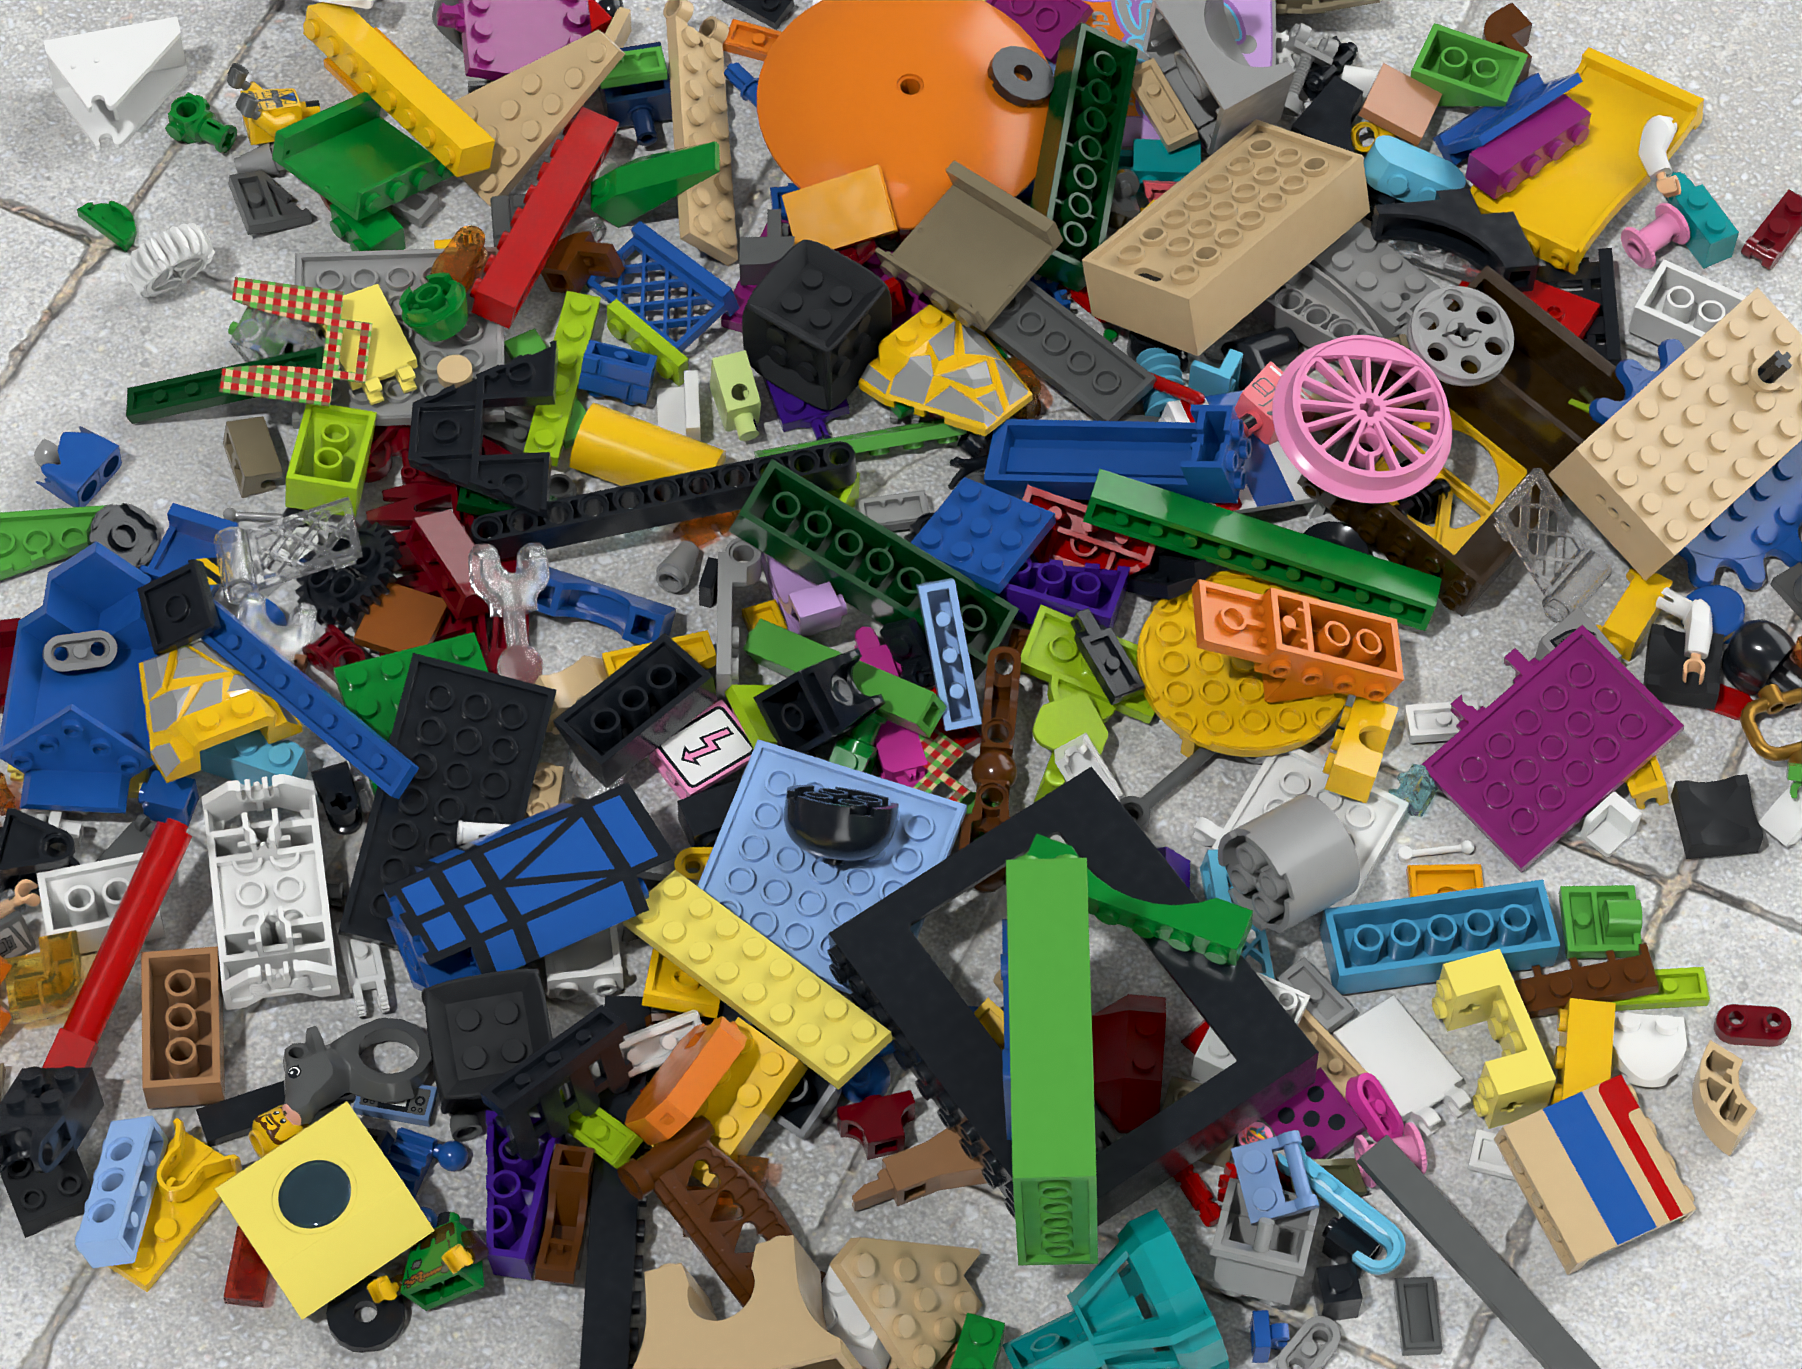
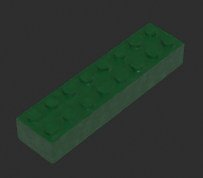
[1030,22,1138,292]
[728,459,1019,680]

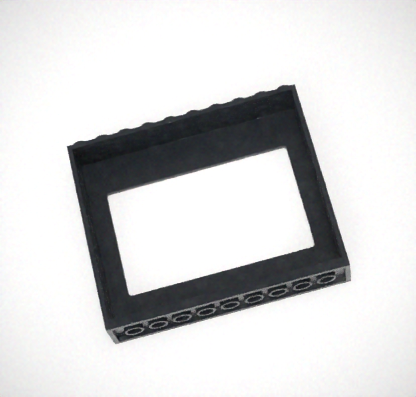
[827,766,1319,1227]

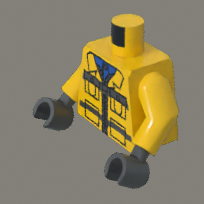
[227,63,320,145]

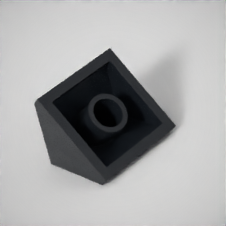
[773,1043,843,1140]

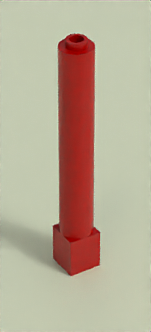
[42,818,192,1068]

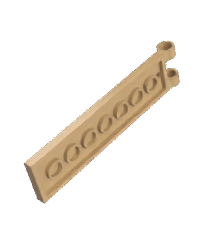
[663,0,738,266]

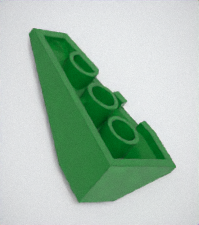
[591,141,720,228]

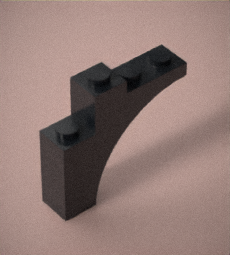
[1291,76,1397,221]
[1370,188,1538,292]

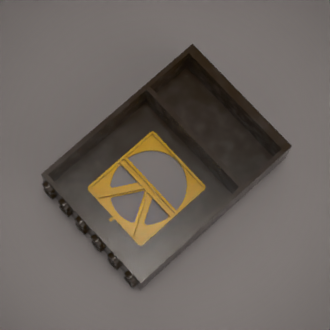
[1297,265,1625,617]

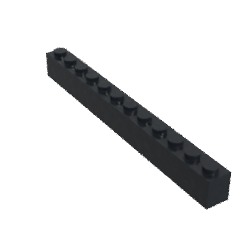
[580,995,658,1369]

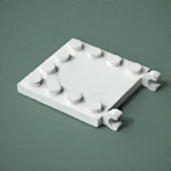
[1192,748,1409,912]

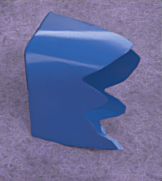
[36,426,122,507]

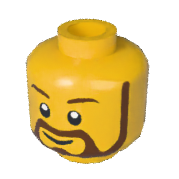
[249,1105,309,1158]

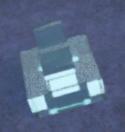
[1388,764,1438,817]

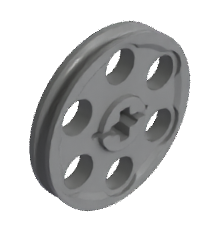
[1407,286,1514,386]

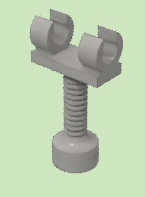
[1282,22,1339,117]

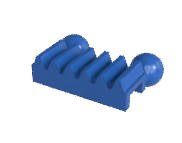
[386,1127,468,1229]

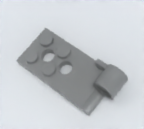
[716,537,762,710]

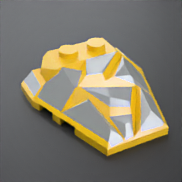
[858,304,1033,436]
[139,640,303,783]

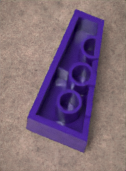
[988,557,1130,630]
[486,1110,567,1280]

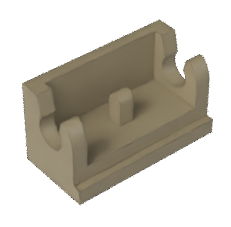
[223,416,283,498]

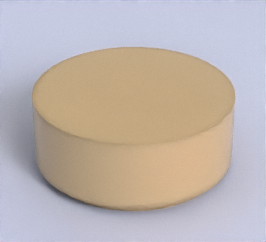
[437,355,473,388]

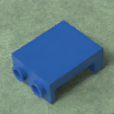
[139,503,242,598]

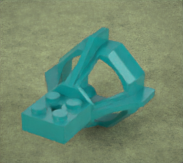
[1002,1208,1230,1369]

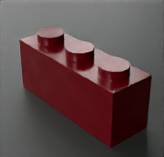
[405,509,503,620]

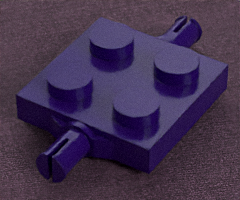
[763,378,850,440]

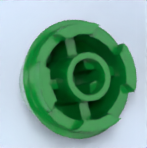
[399,273,468,342]

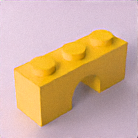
[1322,696,1398,803]

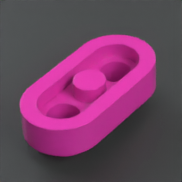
[1345,1073,1404,1142]

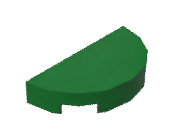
[77,201,137,252]

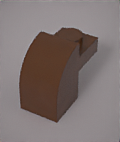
[1482,3,1532,83]
[541,231,625,293]

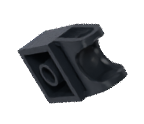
[753,648,885,754]
[0,1066,104,1173]

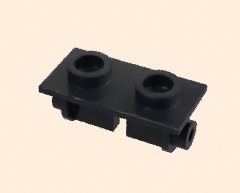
[1302,36,1358,101]

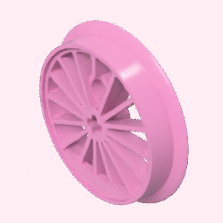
[1272,335,1452,503]

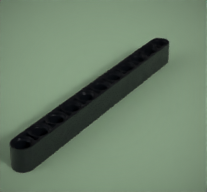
[471,441,857,561]

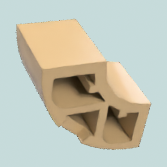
[531,655,608,735]
[1692,1040,1757,1156]

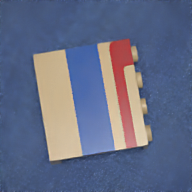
[1494,1074,1696,1275]

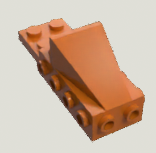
[1192,579,1404,703]

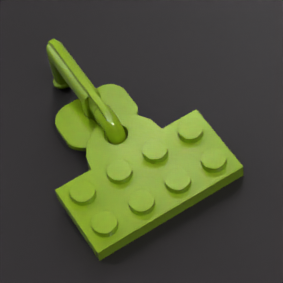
[1020,604,1155,802]

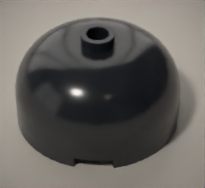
[784,785,899,865]

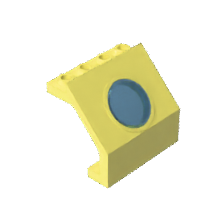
[215,1101,435,1320]

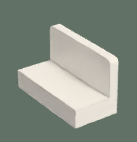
[657,370,701,441]

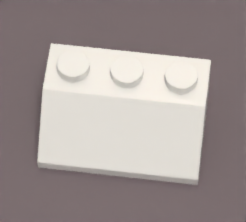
[36,853,165,960]

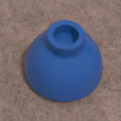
[841,1055,891,1103]

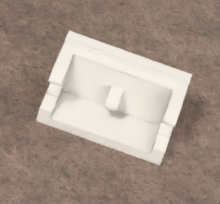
[1054,733,1123,801]

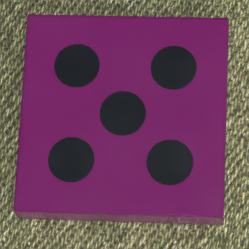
[1262,1067,1367,1159]

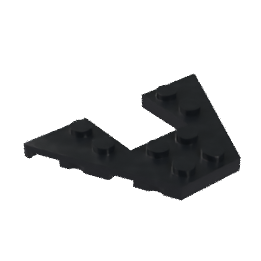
[408,340,559,518]

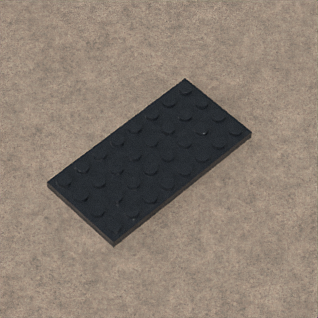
[338,653,557,950]

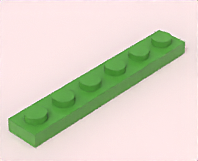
[754,419,967,458]

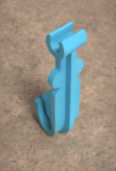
[1277,1144,1406,1275]

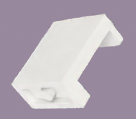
[544,924,624,1000]

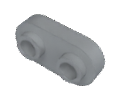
[42,630,117,672]
[1276,1316,1341,1369]

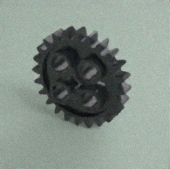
[295,520,403,626]

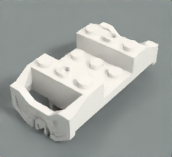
[202,774,340,1011]

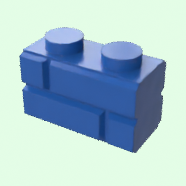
[578,340,658,405]

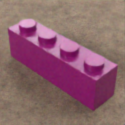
[1465,94,1591,200]

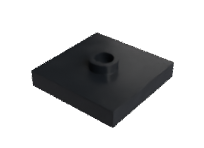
[137,560,221,656]

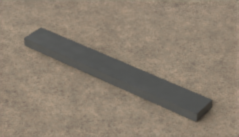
[1357,1135,1601,1369]

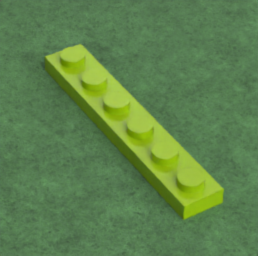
[523,291,601,467]

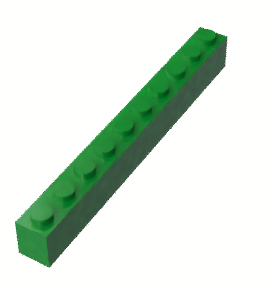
[1083,469,1442,631]

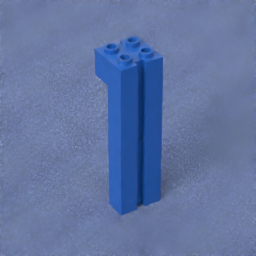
[983,404,1252,504]

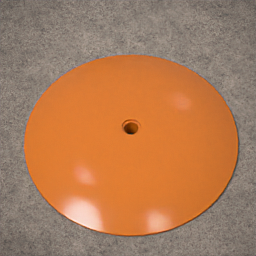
[757,0,1054,230]

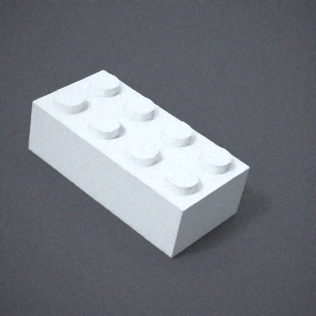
[1628,259,1789,351]

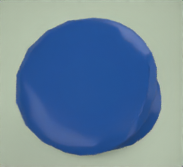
[1680,585,1745,644]

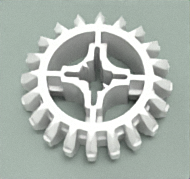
[122,223,215,297]

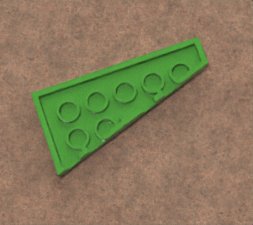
[0,505,106,580]

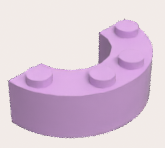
[761,551,847,637]

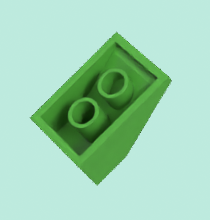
[1410,23,1528,106]

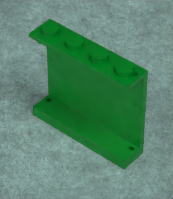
[272,92,454,221]

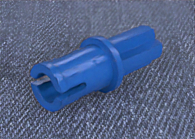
[724,62,759,108]

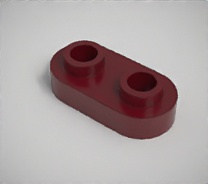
[1713,1004,1792,1047]

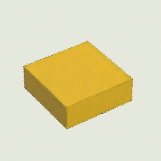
[742,599,787,632]

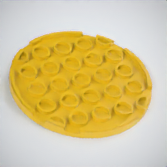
[1136,570,1349,757]

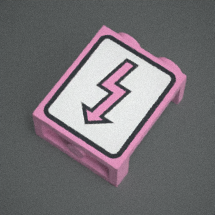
[649,700,754,800]

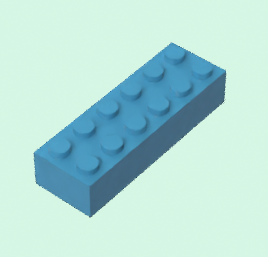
[1319,879,1560,995]

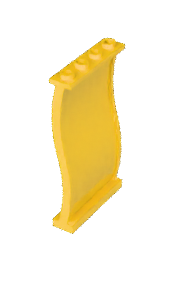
[1470,47,1704,275]

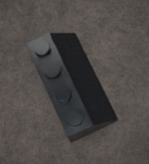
[553,633,717,788]

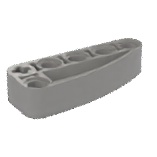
[1252,263,1384,379]

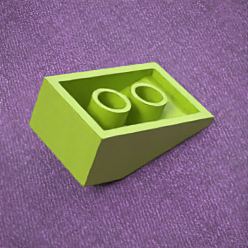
[285,404,377,518]

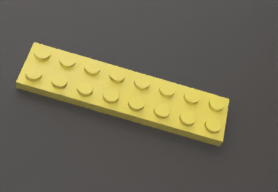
[623,870,892,1090]

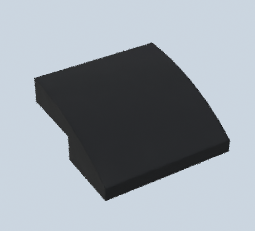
[1126,549,1219,600]

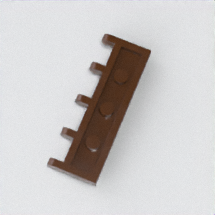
[1514,943,1659,1019]

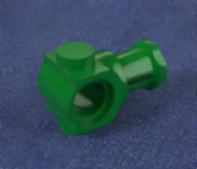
[165,92,237,153]
[829,713,888,775]

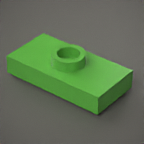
[600,46,667,89]

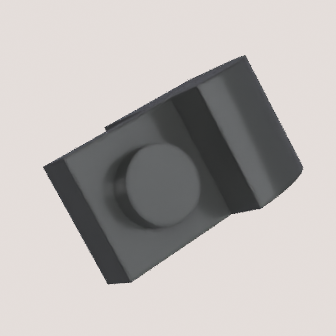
[739,209,795,285]

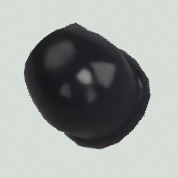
[1722,619,1802,709]

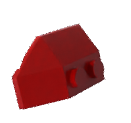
[1022,485,1157,576]
[1092,994,1166,1133]

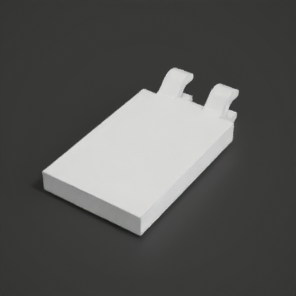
[1333,995,1471,1138]

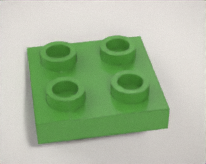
[1558,885,1642,959]

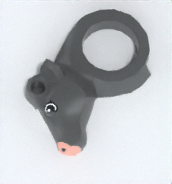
[282,1018,431,1125]

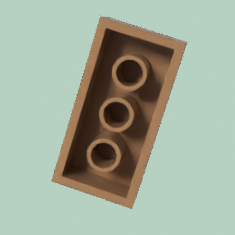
[141,946,225,1109]

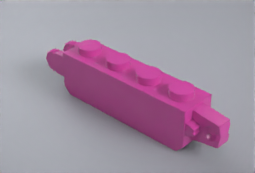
[854,626,928,788]

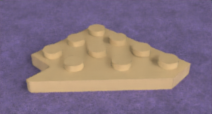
[829,1237,983,1369]

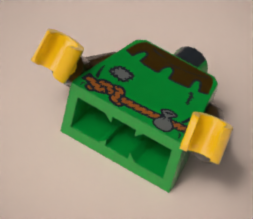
[367,1212,489,1311]

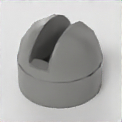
[34,439,61,467]

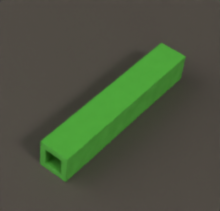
[743,618,947,738]

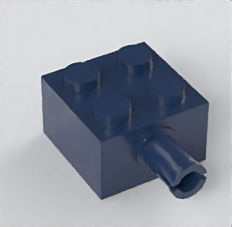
[598,42,672,146]

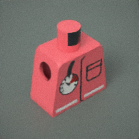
[1234,362,1316,445]

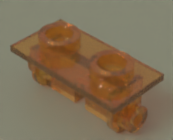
[673,509,741,547]

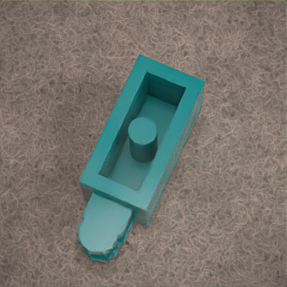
[1117,139,1201,192]
[1664,172,1739,269]

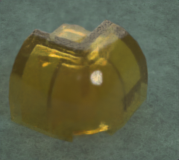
[5,930,84,1025]

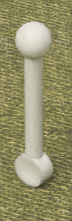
[1398,840,1475,862]

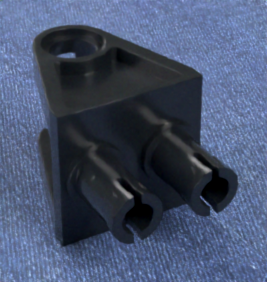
[0,808,80,903]

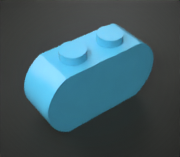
[1364,135,1466,202]

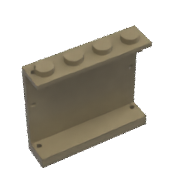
[875,160,1064,332]

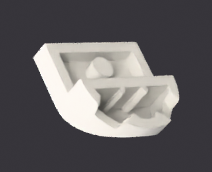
[1611,1012,1687,1087]

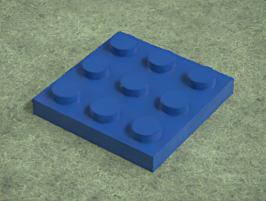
[911,477,1056,594]

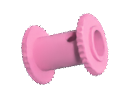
[1621,203,1690,269]
[1354,1122,1427,1188]

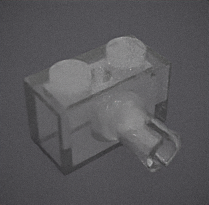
[229,306,316,362]

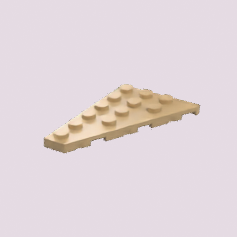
[453,30,625,207]

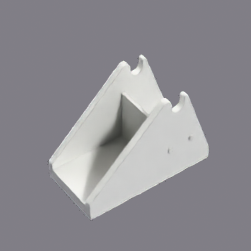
[44,16,188,150]

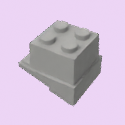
[1210,1178,1321,1306]

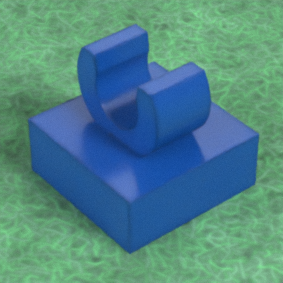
[1249,1310,1290,1363]

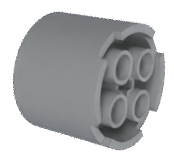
[1218,794,1360,934]

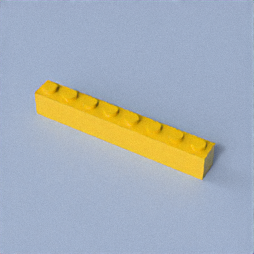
[303,2,495,177]

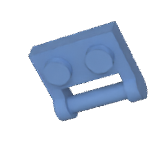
[1231,1130,1319,1226]

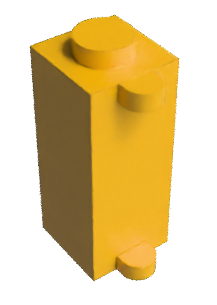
[1596,568,1673,662]

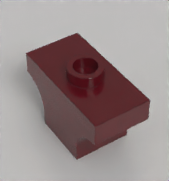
[837,1090,915,1160]

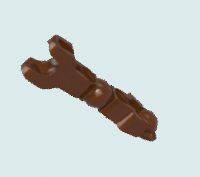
[959,646,1021,893]

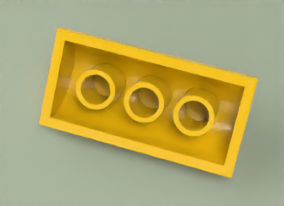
[569,403,726,502]

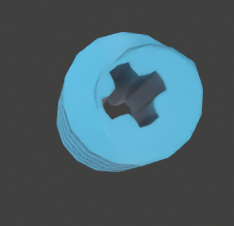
[1136,348,1184,417]

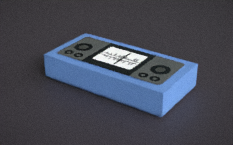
[353,1085,438,1127]

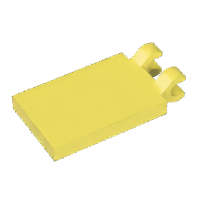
[319,284,418,405]

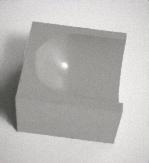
[1142,0,1295,156]

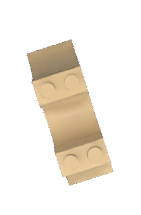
[632,1235,863,1369]

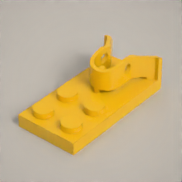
[107,1118,243,1292]

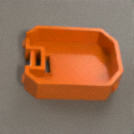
[625,1016,747,1145]

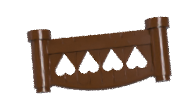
[617,1115,826,1307]

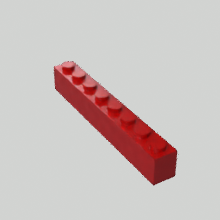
[470,106,619,329]

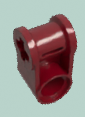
[302,624,366,683]

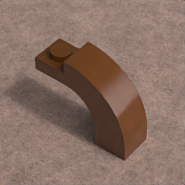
[535,1144,595,1284]

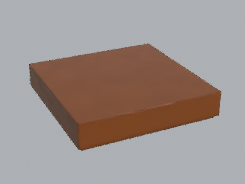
[354,583,449,654]

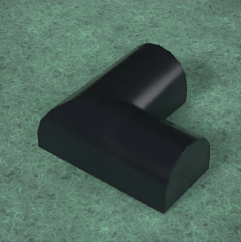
[1221,326,1298,391]

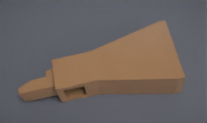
[852,1128,987,1212]

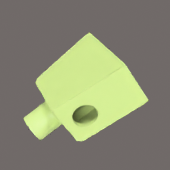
[710,350,761,441]

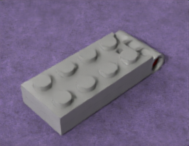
[1310,221,1453,348]

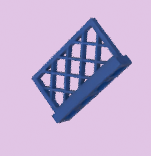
[1433,73,1583,165]
[586,221,740,353]

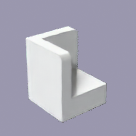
[1580,791,1642,857]

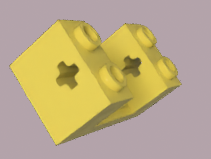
[1432,949,1556,1129]

